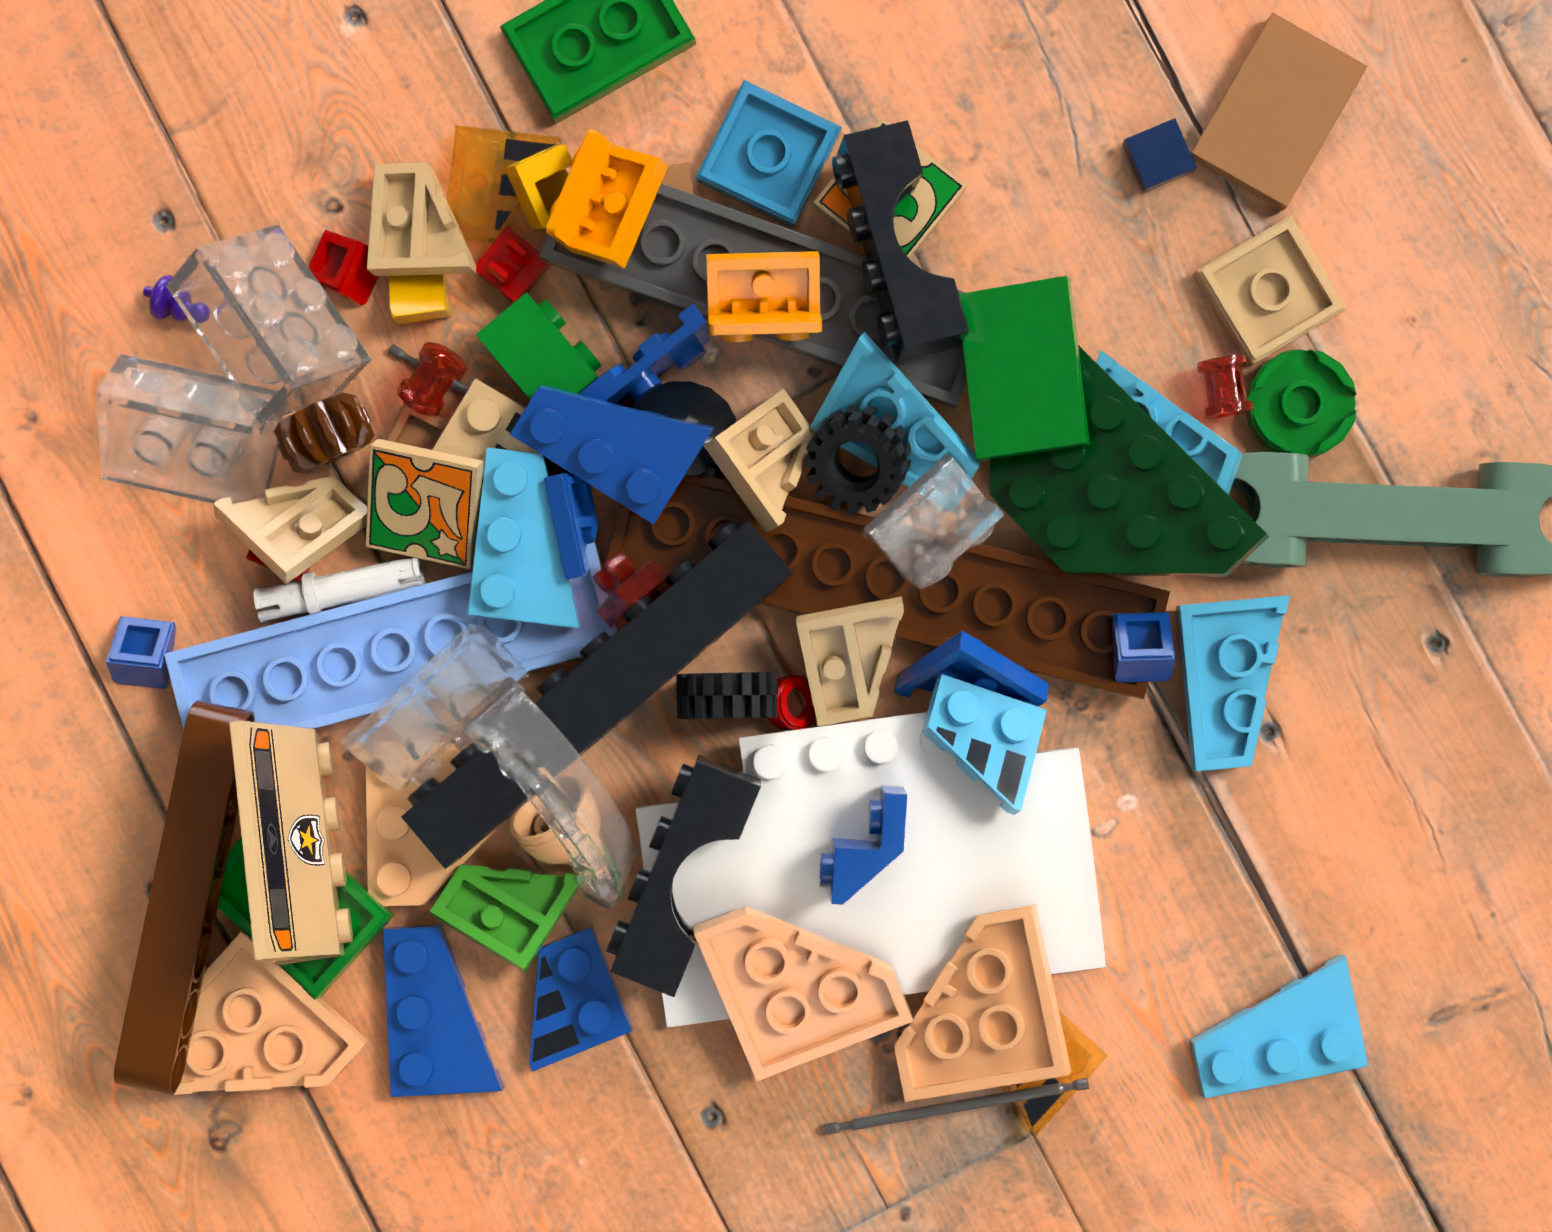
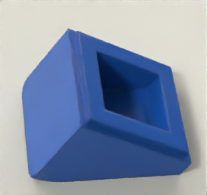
[1112,612,1175,682]
[106,616,176,689]

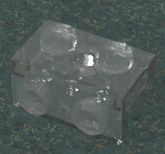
[863,454,1004,589]

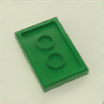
[500,0,696,124]
[959,275,1090,461]
[218,837,395,1000]

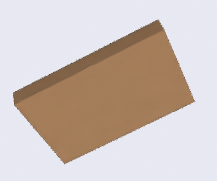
[1191,12,1368,211]

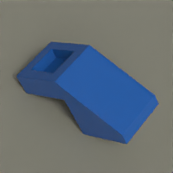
[819,785,907,905]

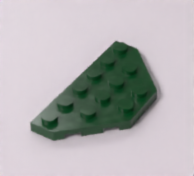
[989,345,1269,577]

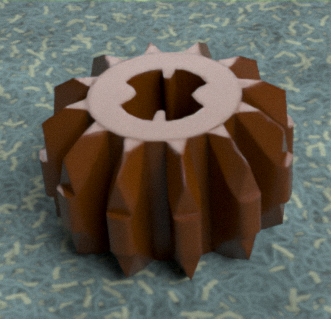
[274,393,375,473]

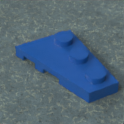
[579,303,710,405]
[510,385,715,525]
[383,924,505,1097]

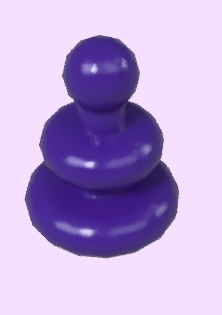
[143,275,215,322]

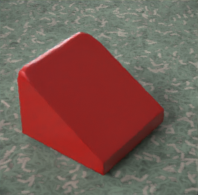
[303,230,379,305]

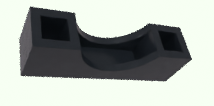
[832,120,970,362]
[606,754,761,997]

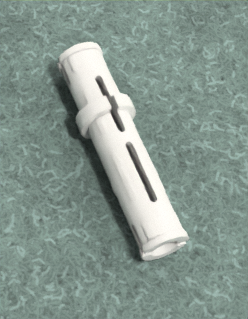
[253,557,425,623]

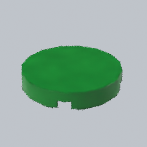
[1244,349,1357,458]

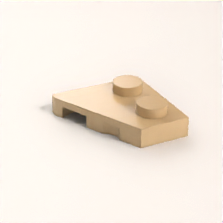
[213,476,367,584]
[796,596,904,727]

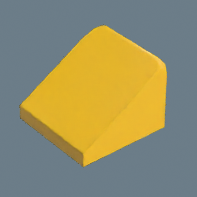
[389,274,451,325]

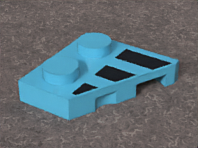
[922,674,1047,815]

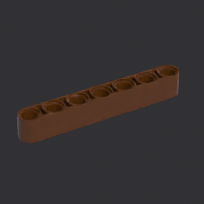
[114,700,255,1095]

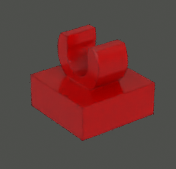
[476,226,551,303]

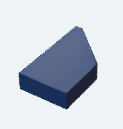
[544,473,598,580]

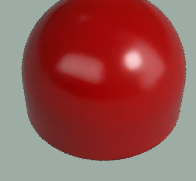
[767,675,816,731]

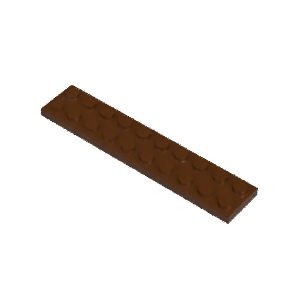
[605,477,1170,699]

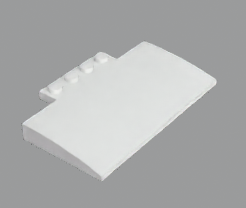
[636,712,1106,1028]

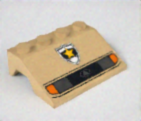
[229,720,353,966]

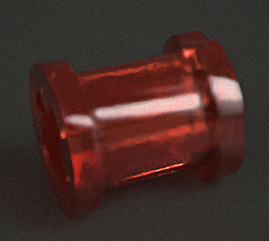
[397,342,467,416]
[1196,355,1254,419]

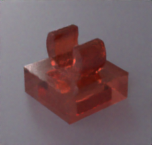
[593,552,667,628]

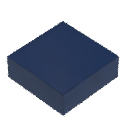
[1122,118,1197,193]

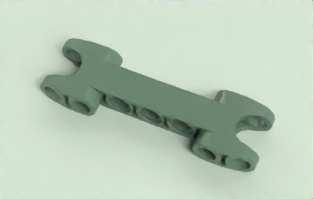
[1232,452,1552,578]

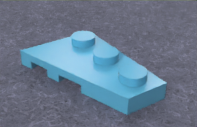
[809,332,982,512]
[1096,350,1243,495]
[468,447,581,628]
[1176,595,1290,771]
[1189,954,1368,1098]

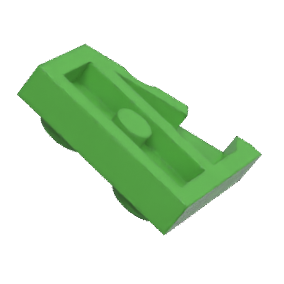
[430,864,583,973]

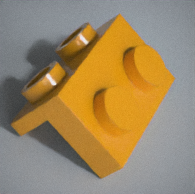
[546,130,668,269]
[706,251,822,342]

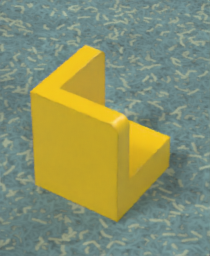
[504,144,572,229]

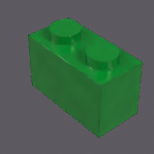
[476,292,602,400]

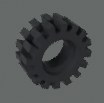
[804,404,912,514]
[676,672,777,719]

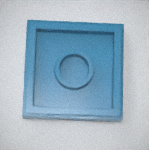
[696,80,842,228]

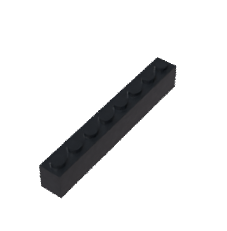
[401,521,793,869]

